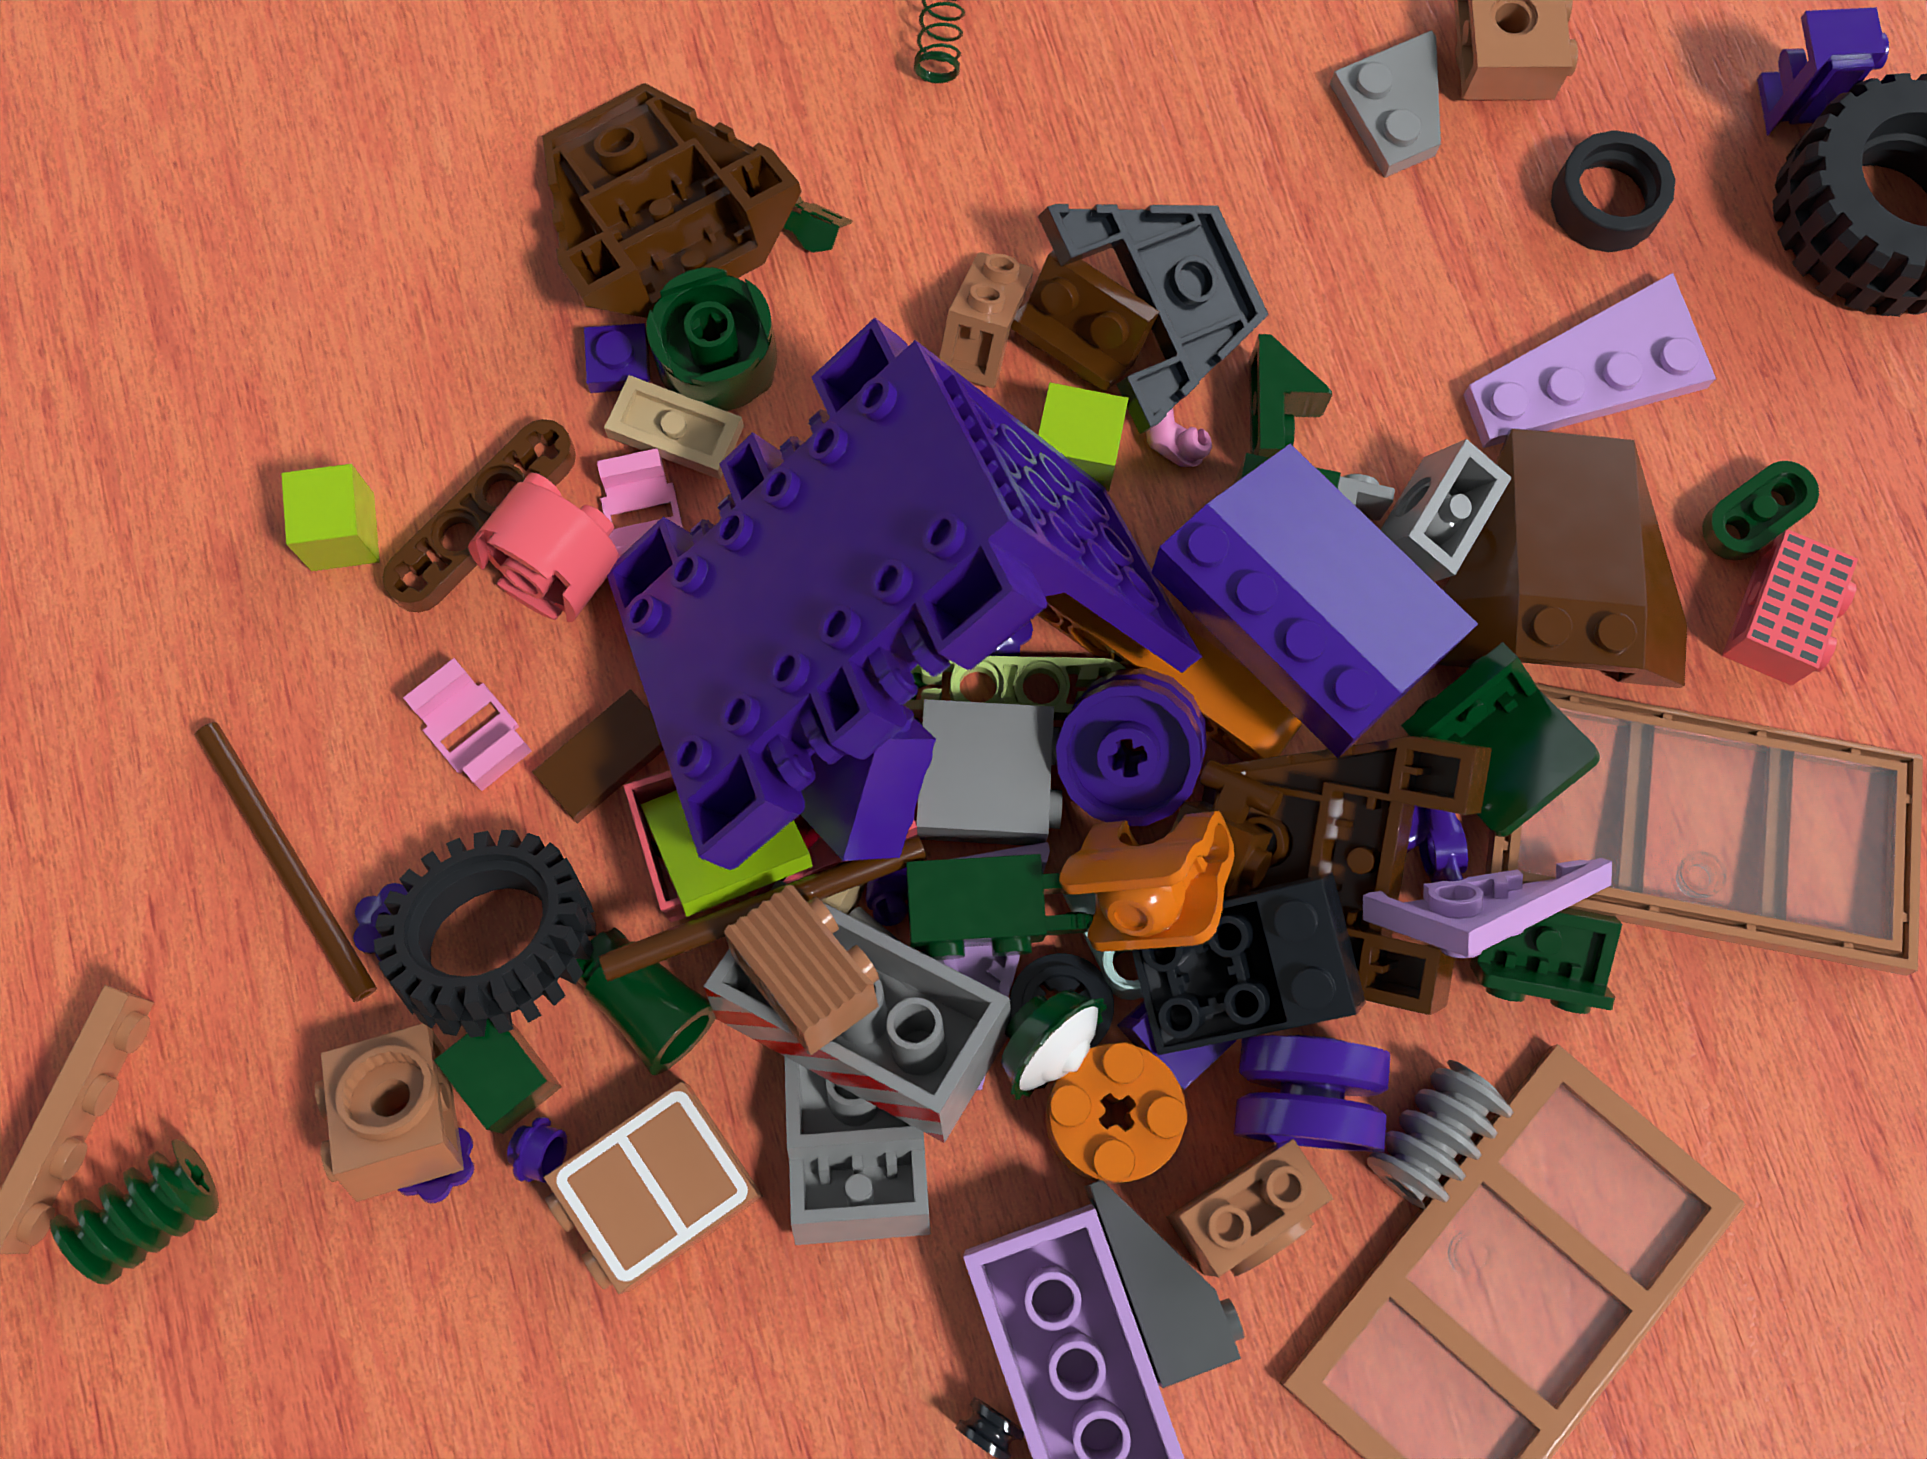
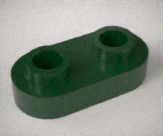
[1702,461,1819,561]

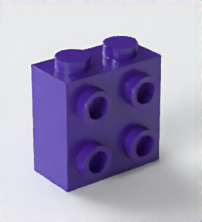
[800,705,936,861]

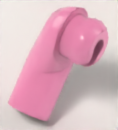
[1146,408,1212,467]

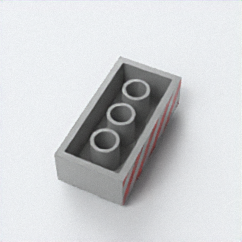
[703,880,1011,1143]

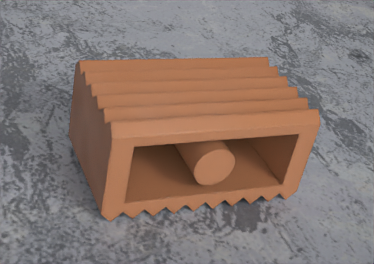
[724,885,879,1056]

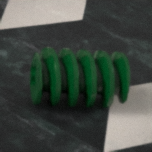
[50,1139,219,1285]

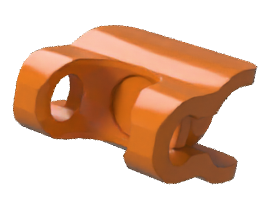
[1059,811,1235,952]

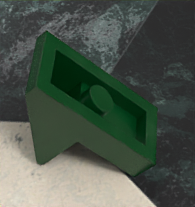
[1249,334,1332,458]

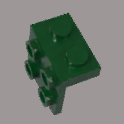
[1401,642,1600,837]

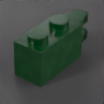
[906,854,1094,960]

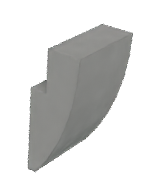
[784,1056,931,1245]

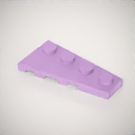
[1463,273,1716,448]

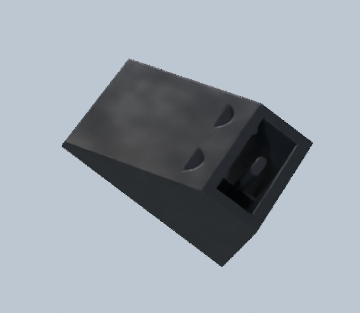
[1132,872,1366,1056]

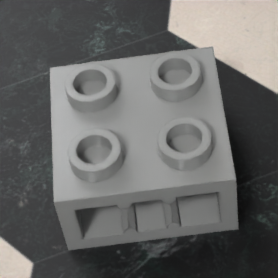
[916,699,1062,846]

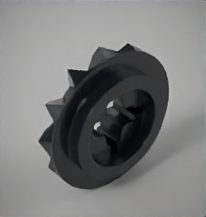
[1010,953,1114,1048]

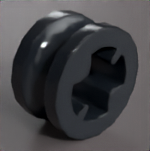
[955,1397,1024,1459]

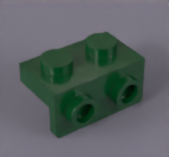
[1470,908,1622,1014]

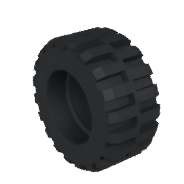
[1773,73,1927,316]

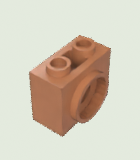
[1454,0,1578,100]
[315,1024,464,1202]
[1166,1139,1334,1277]

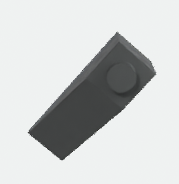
[1084,1181,1244,1388]

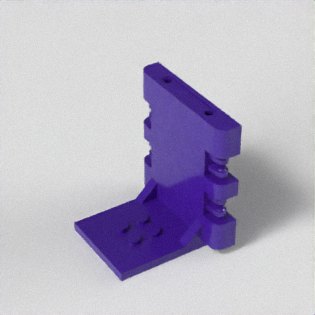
[607,317,1202,870]

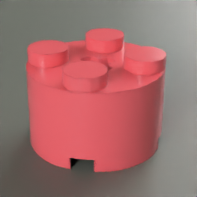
[468,472,619,622]

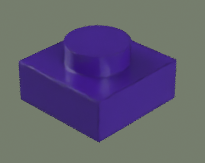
[584,323,651,393]

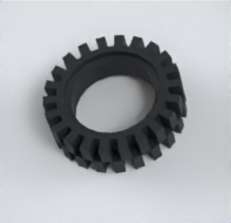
[374,830,596,1037]

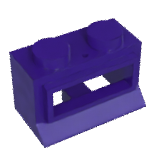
[1757,7,1889,136]

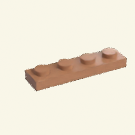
[0,985,154,1254]

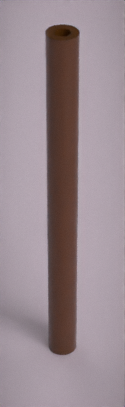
[195,723,377,1002]
[598,835,927,982]

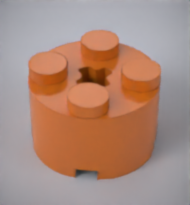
[1046,1042,1187,1184]

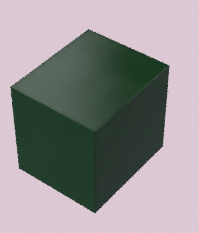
[434,1018,562,1134]

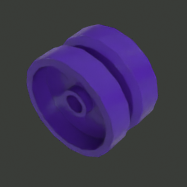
[1056,668,1207,826]
[1234,1035,1390,1152]

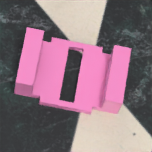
[597,448,683,557]
[403,658,532,791]

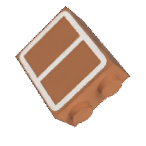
[544,1081,763,1294]

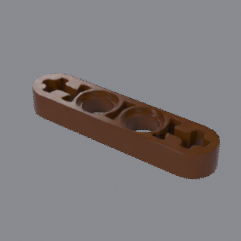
[382,419,576,613]

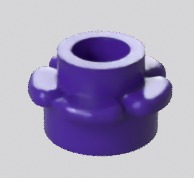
[507,1117,567,1183]

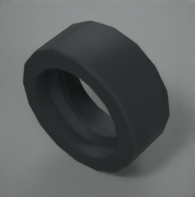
[1551,130,1676,252]

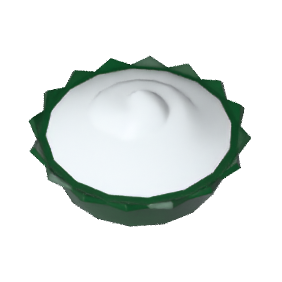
[1001,990,1107,1100]

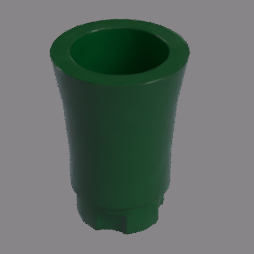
[576,927,716,1075]

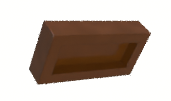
[532,689,664,823]

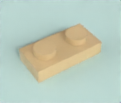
[604,375,744,479]

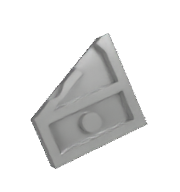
[1330,30,1441,178]

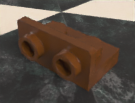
[1011,250,1160,391]

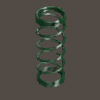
[914,0,965,83]

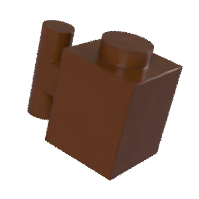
[1170,760,1283,897]

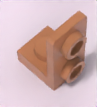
[939,252,1034,388]

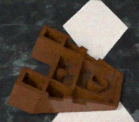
[1202,736,1492,1015]

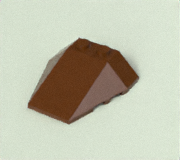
[542,83,802,318]
[1436,428,1687,688]

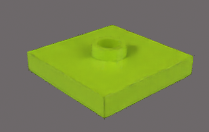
[641,790,813,917]

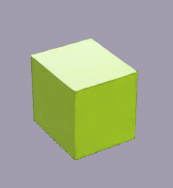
[1038,382,1129,491]
[281,464,380,572]

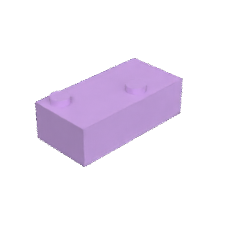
[963,1204,1184,1459]

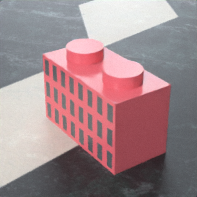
[1722,529,1858,686]

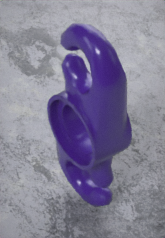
[1418,808,1468,883]

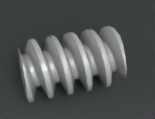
[1367,1060,1514,1209]

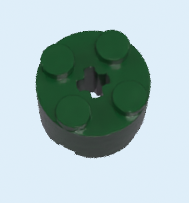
[646,267,777,411]

